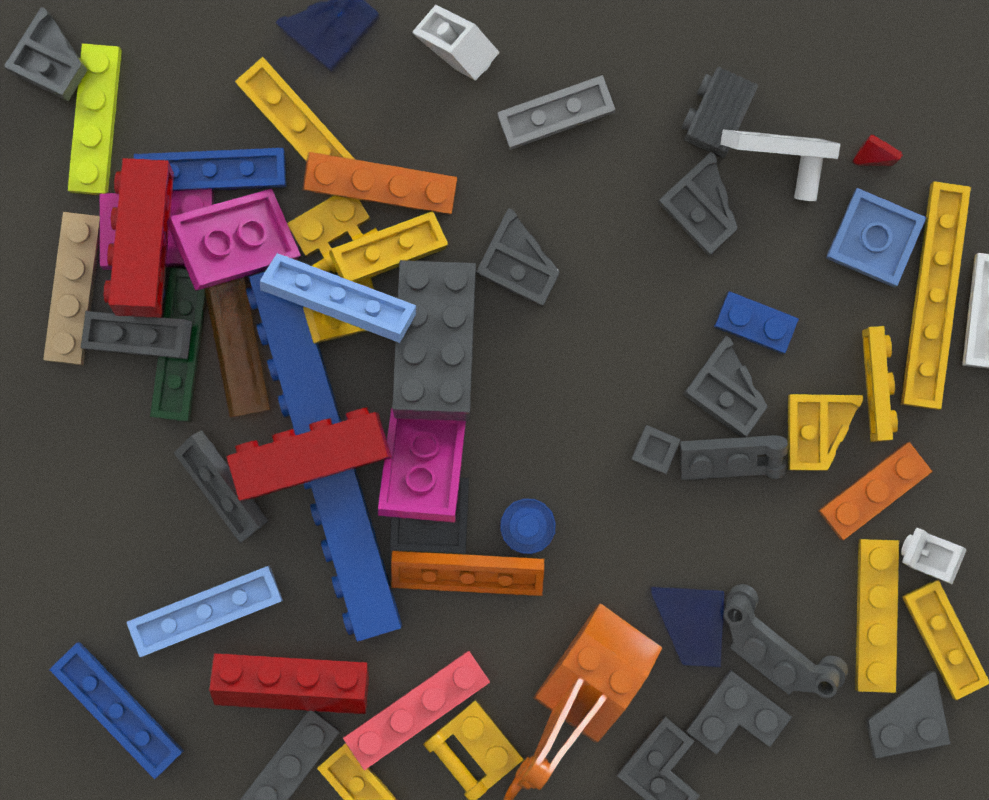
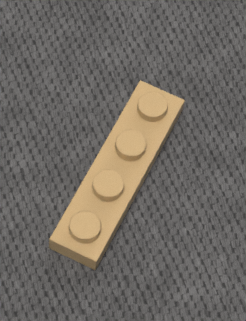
[43,212,100,365]

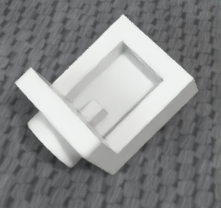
[901,528,966,584]

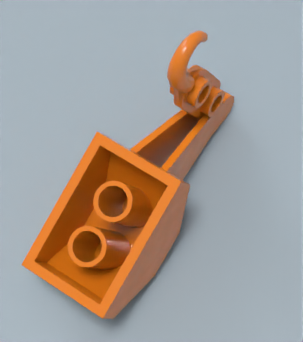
[504,603,662,800]

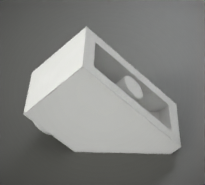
[412,5,500,81]

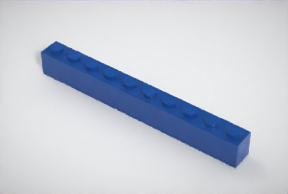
[246,272,403,642]

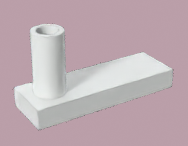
[721,129,840,201]

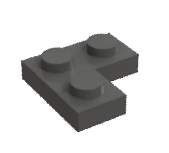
[685,670,792,755]
[616,716,700,800]

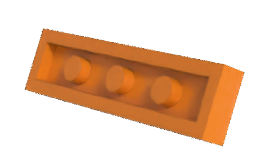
[303,152,457,215]
[391,551,544,596]

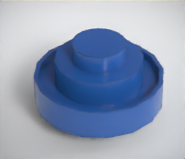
[500,498,556,554]

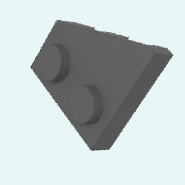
[4,7,87,101]
[658,151,738,256]
[476,208,560,307]
[683,336,768,437]
[866,671,950,758]

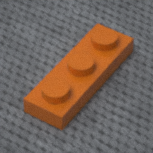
[818,442,933,540]

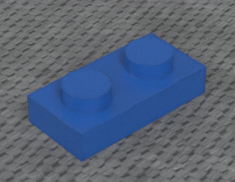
[714,291,799,354]

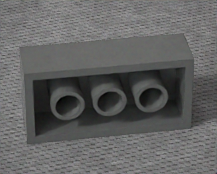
[392,260,476,421]

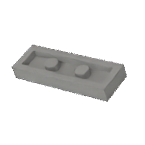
[497,75,615,150]

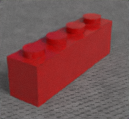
[104,158,174,318]
[226,408,392,501]
[209,653,369,714]

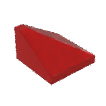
[852,135,903,166]

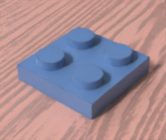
[826,188,926,288]

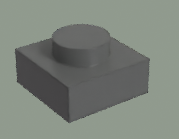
[631,425,681,475]

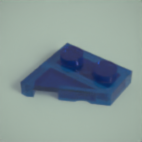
[276,0,380,72]
[650,586,724,667]

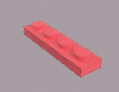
[343,651,490,770]

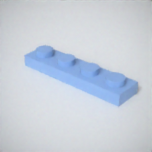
[260,253,416,343]
[126,566,283,657]

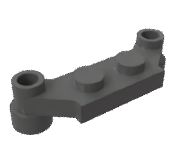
[724,584,848,698]

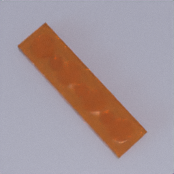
[204,277,270,417]

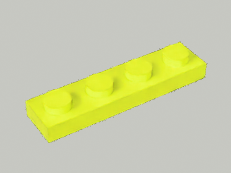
[67,44,122,195]

